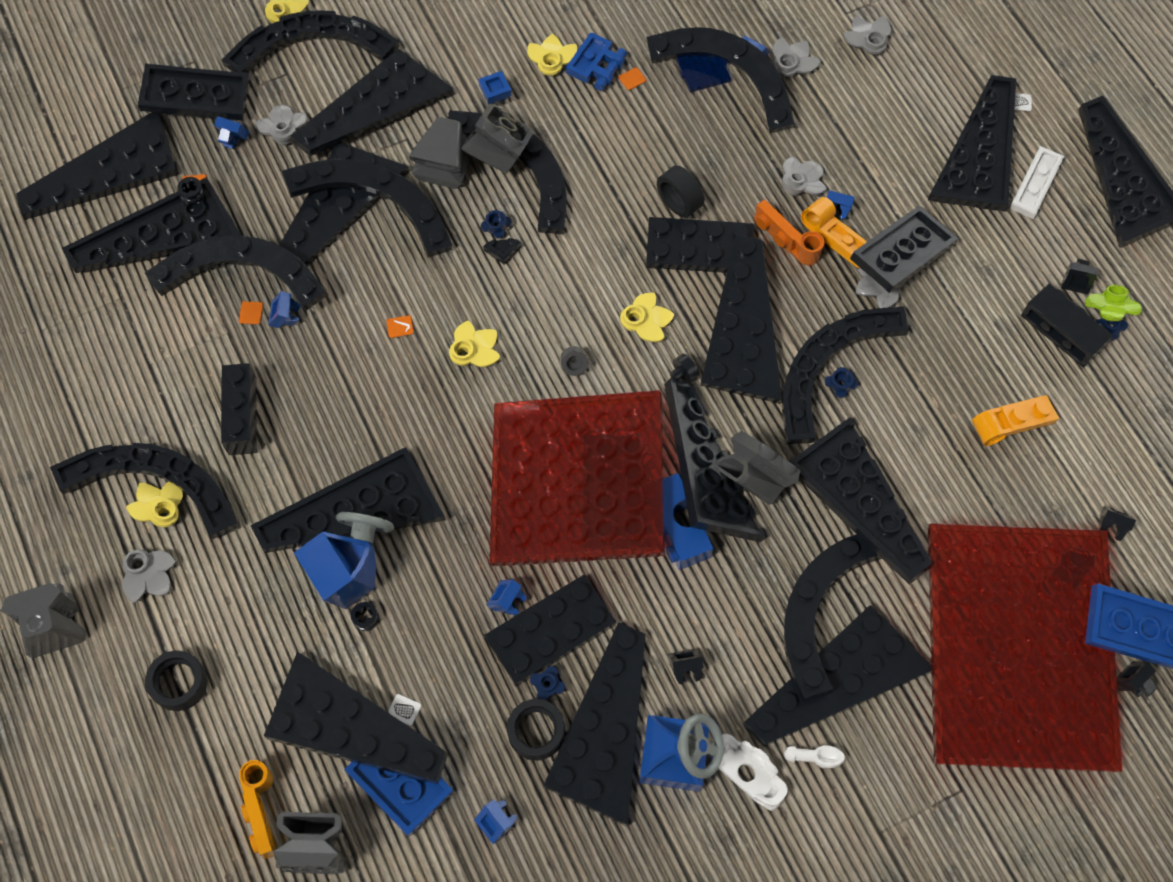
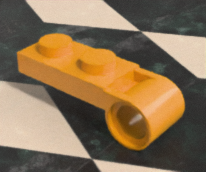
[801,197,867,268]
[972,395,1059,446]
[239,760,276,859]

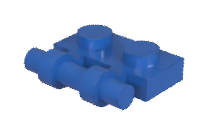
[566,32,627,91]

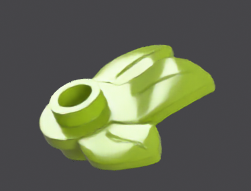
[1084,285,1142,322]

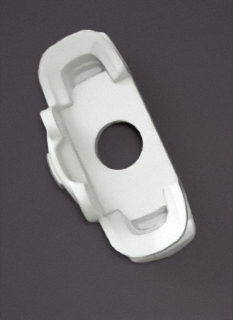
[708,734,787,811]

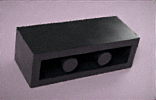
[1021,283,1113,368]
[221,363,257,456]

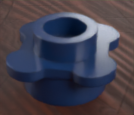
[481,210,512,238]
[1096,318,1127,341]
[825,367,858,398]
[530,666,565,701]

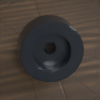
[670,353,699,382]

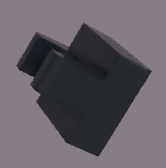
[1061,258,1098,295]
[1099,505,1136,541]
[668,649,704,684]
[1112,662,1157,697]

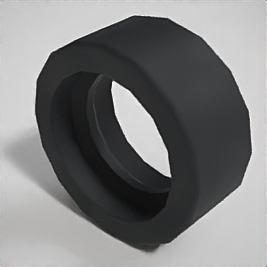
[656,165,705,218]
[145,650,208,711]
[507,699,565,761]

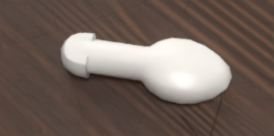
[784,745,845,769]

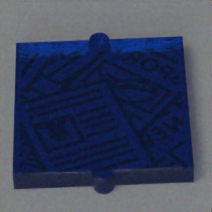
[676,55,731,93]

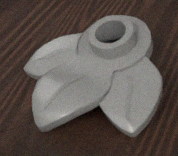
[843,16,891,54]
[772,38,820,77]
[256,105,307,145]
[782,157,827,196]
[855,267,904,308]
[122,550,176,603]

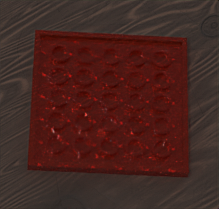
[489,390,665,566]

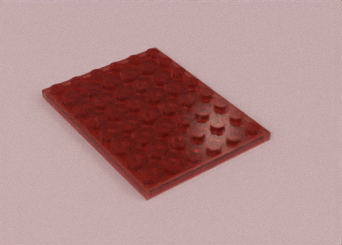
[928,523,1122,773]

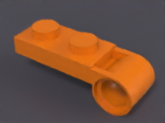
[754,199,824,265]

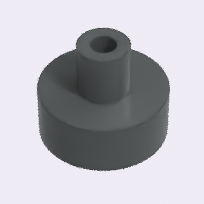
[560,346,589,376]

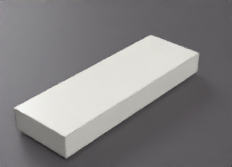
[1009,146,1064,219]

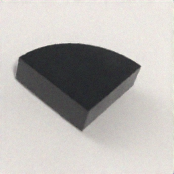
[483,238,521,265]

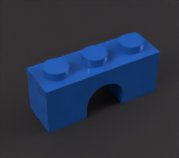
[643,473,713,570]

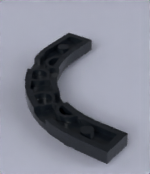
[221,10,400,73]
[647,27,795,133]
[448,110,567,235]
[281,159,453,258]
[145,236,328,311]
[782,306,909,445]
[50,443,239,539]
[784,534,882,703]

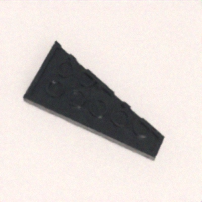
[928,75,1016,212]
[1078,95,1173,248]
[16,112,178,220]
[62,177,242,273]
[700,234,782,404]
[789,416,932,585]
[250,447,446,553]
[543,622,646,827]

